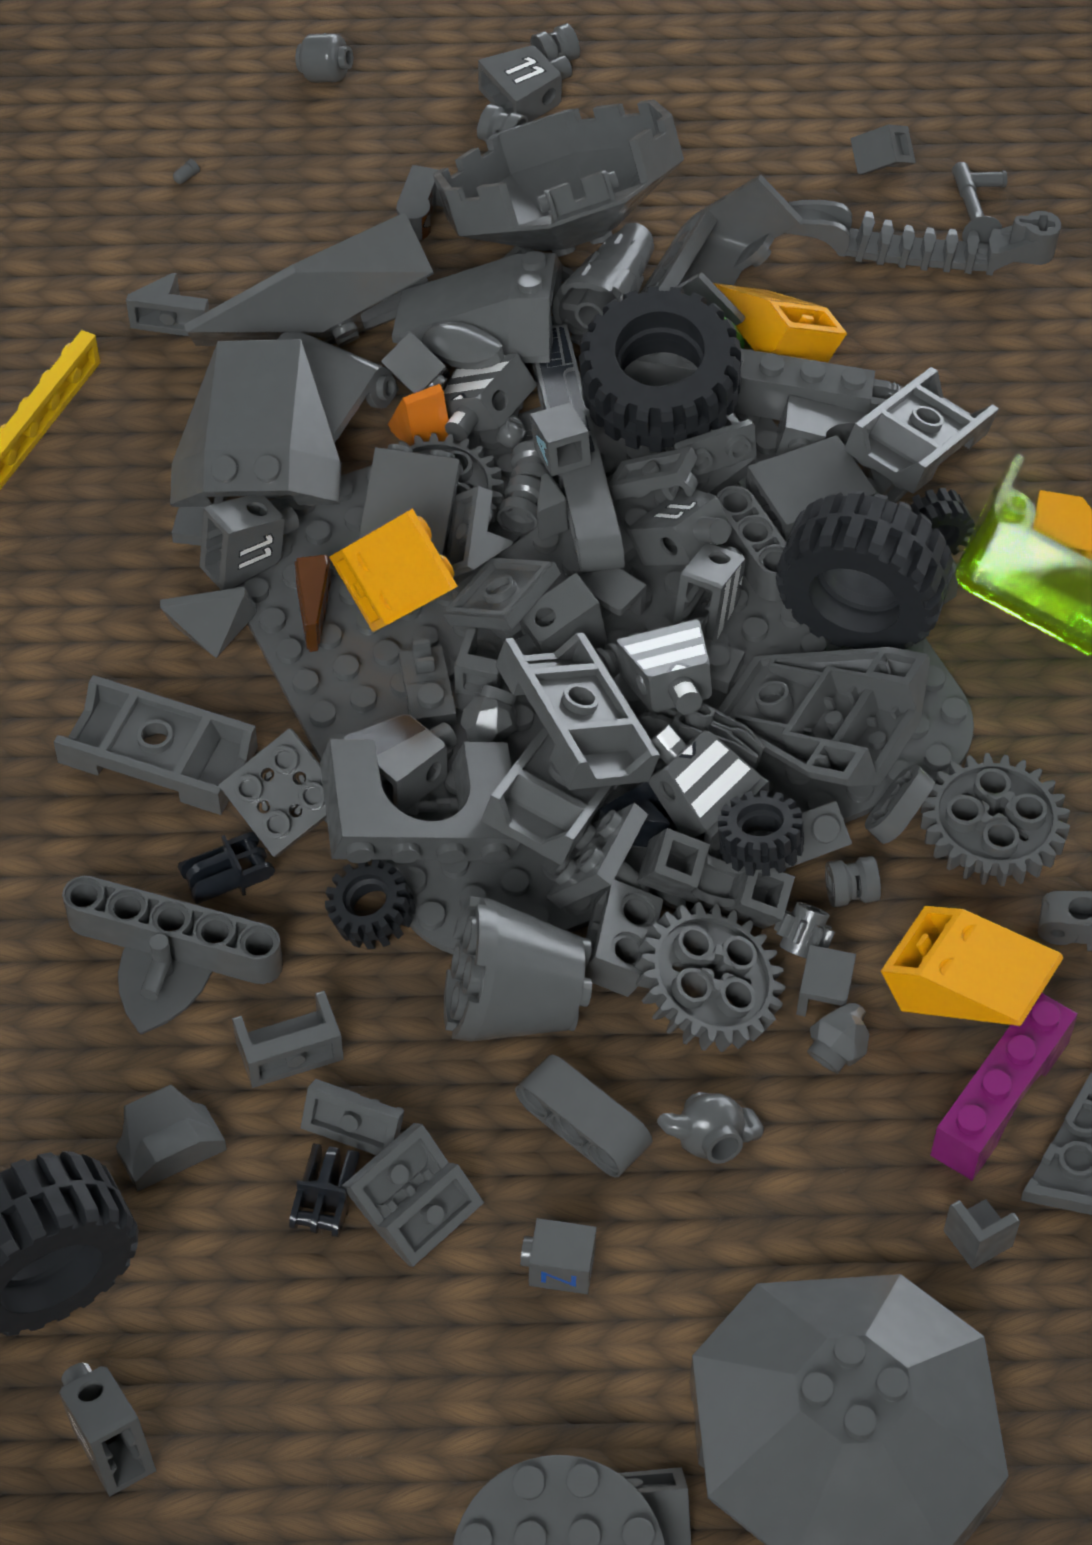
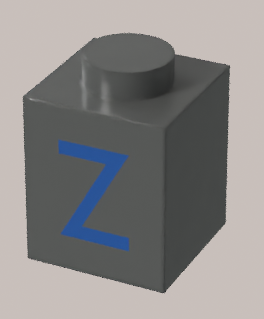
[520,1218,597,1295]

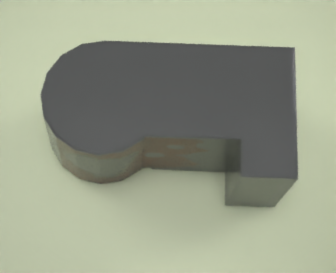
[396,165,443,240]

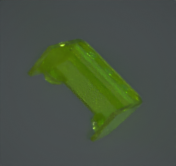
[955,454,1092,656]

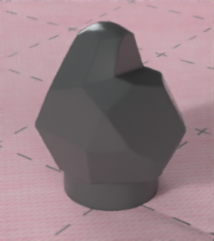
[460,685,517,742]
[807,1003,870,1074]

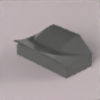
[116,1085,227,1192]

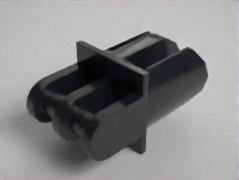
[177,832,275,904]
[289,1143,360,1237]

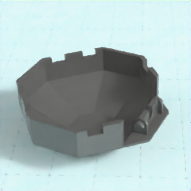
[433,99,684,257]
[689,1274,1009,1545]

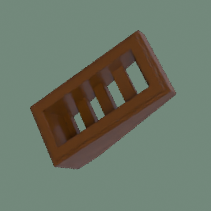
[294,555,331,652]

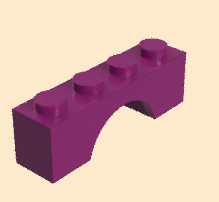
[930,993,1078,1181]

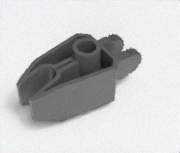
[638,703,765,771]

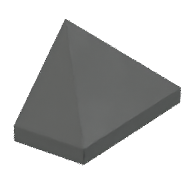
[160,587,256,658]

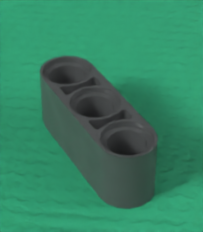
[717,486,786,602]
[515,1055,653,1178]

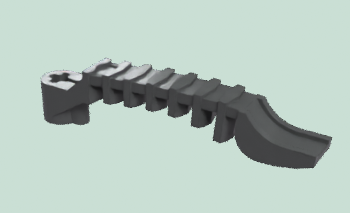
[785,200,1061,276]

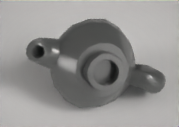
[657,1092,764,1164]

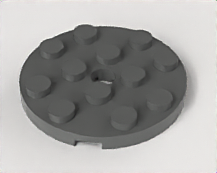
[453,1455,665,1545]

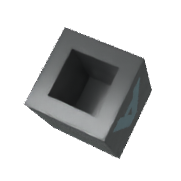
[530,402,591,477]

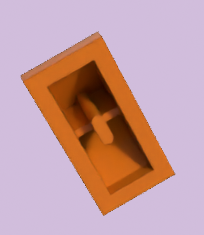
[388,384,449,446]

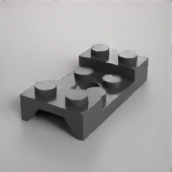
[844,367,999,494]
[496,633,660,790]
[54,675,258,815]
[481,726,619,866]

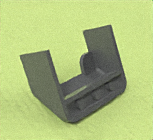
[641,174,803,326]

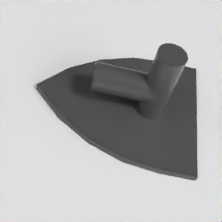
[118,934,212,1035]

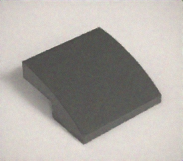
[342,1123,484,1267]

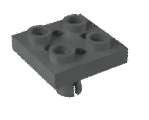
[218,728,327,857]
[546,803,648,908]

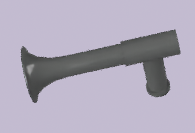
[952,162,1007,243]

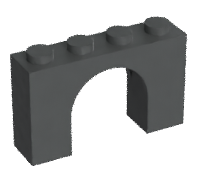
[320,739,520,864]

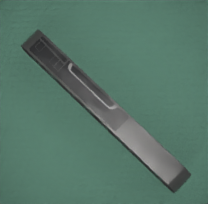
[531,323,625,574]

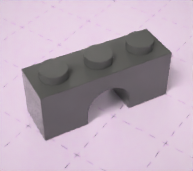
[637,828,795,929]

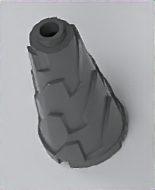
[552,223,654,346]

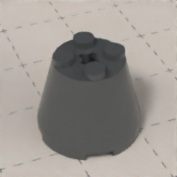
[444,896,592,1042]

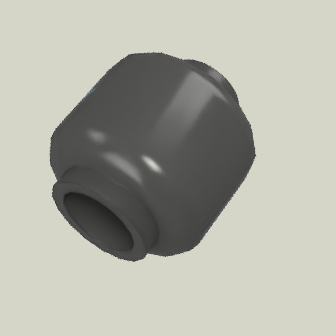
[295,33,354,83]

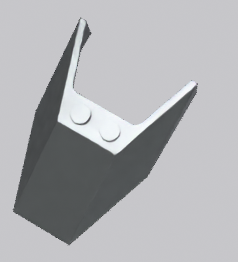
[184,212,434,347]

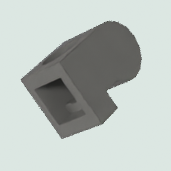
[1037,891,1092,951]

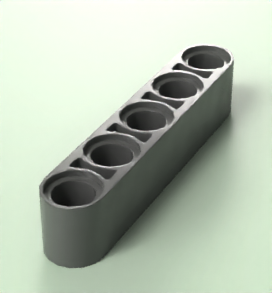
[62,876,283,984]

